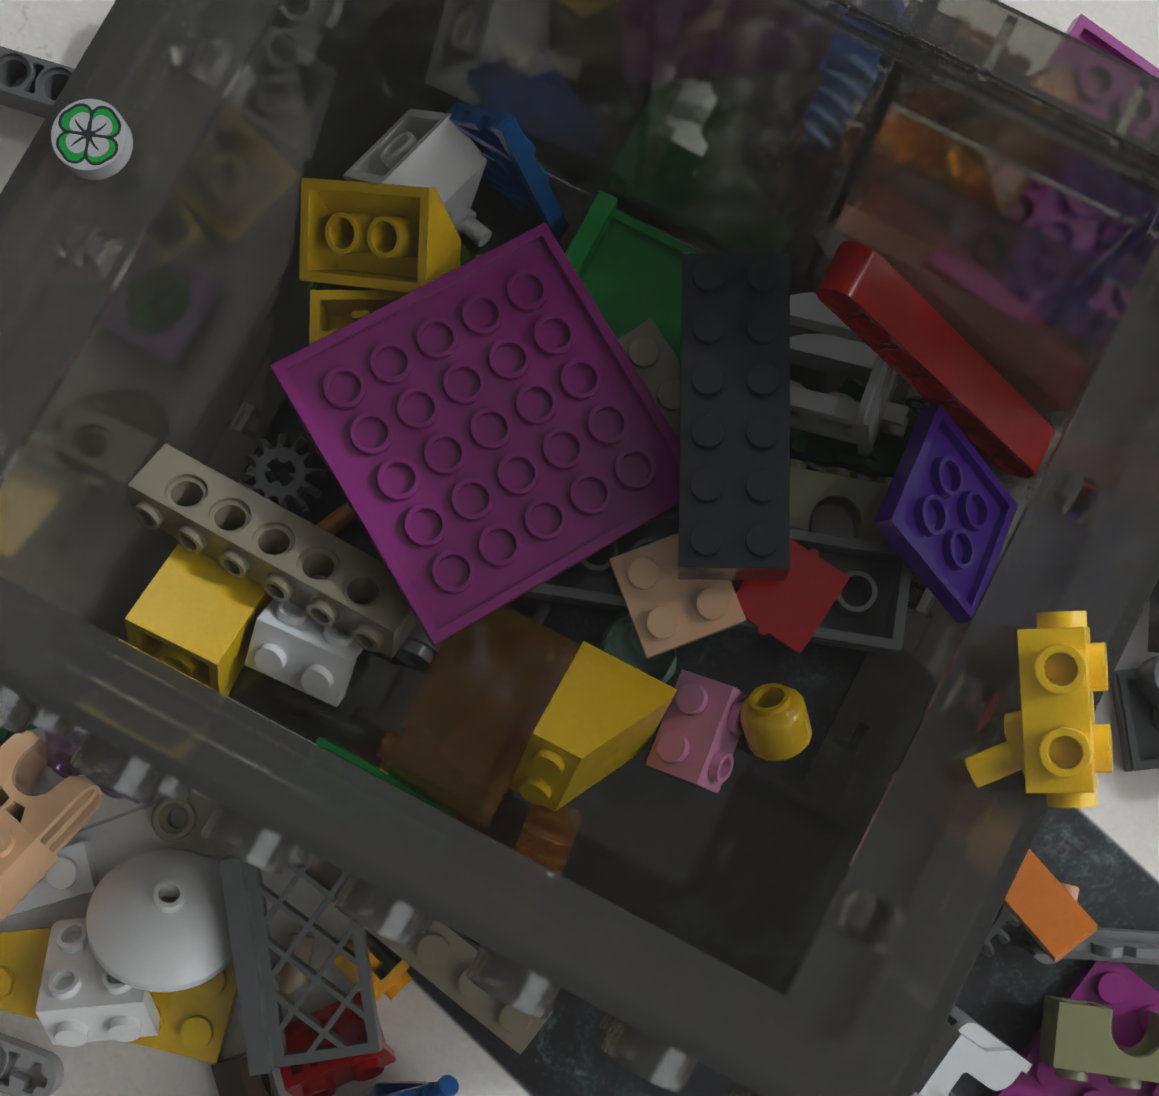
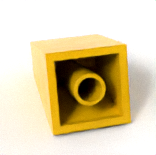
[124,543,274,709]
[508,641,677,812]

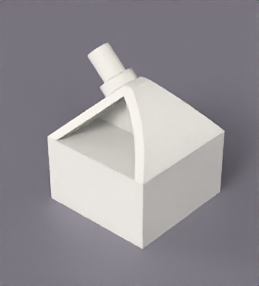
[343,109,492,247]

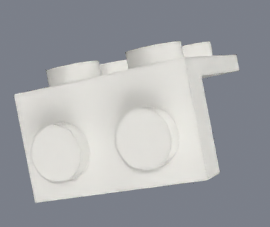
[244,575,371,707]
[35,918,160,1047]

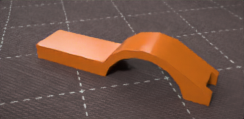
[899,749,1098,963]

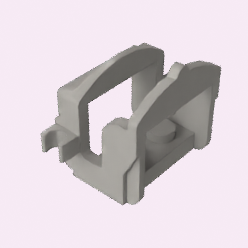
[790,292,909,457]
[836,964,1032,1096]

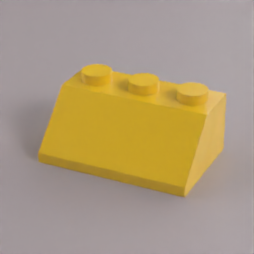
[299,178,461,293]

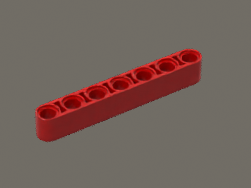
[816,241,1055,479]

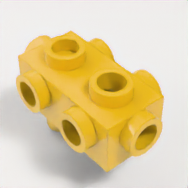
[965,611,1113,808]

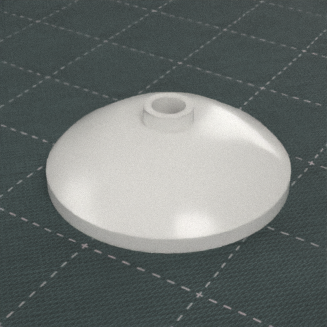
[86,849,233,992]

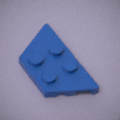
[445,102,569,240]

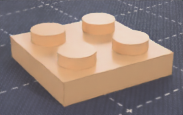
[609,533,746,659]

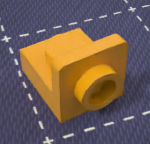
[333,939,413,1001]

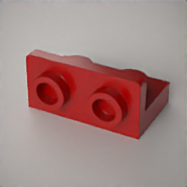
[279,992,396,1096]

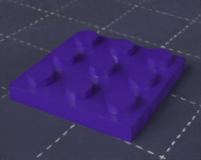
[874,403,1018,623]

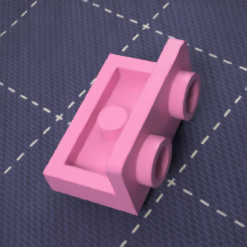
[645,669,749,793]

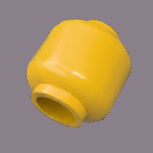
[740,683,812,761]

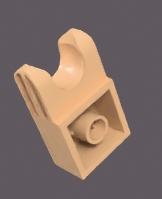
[0,731,102,923]

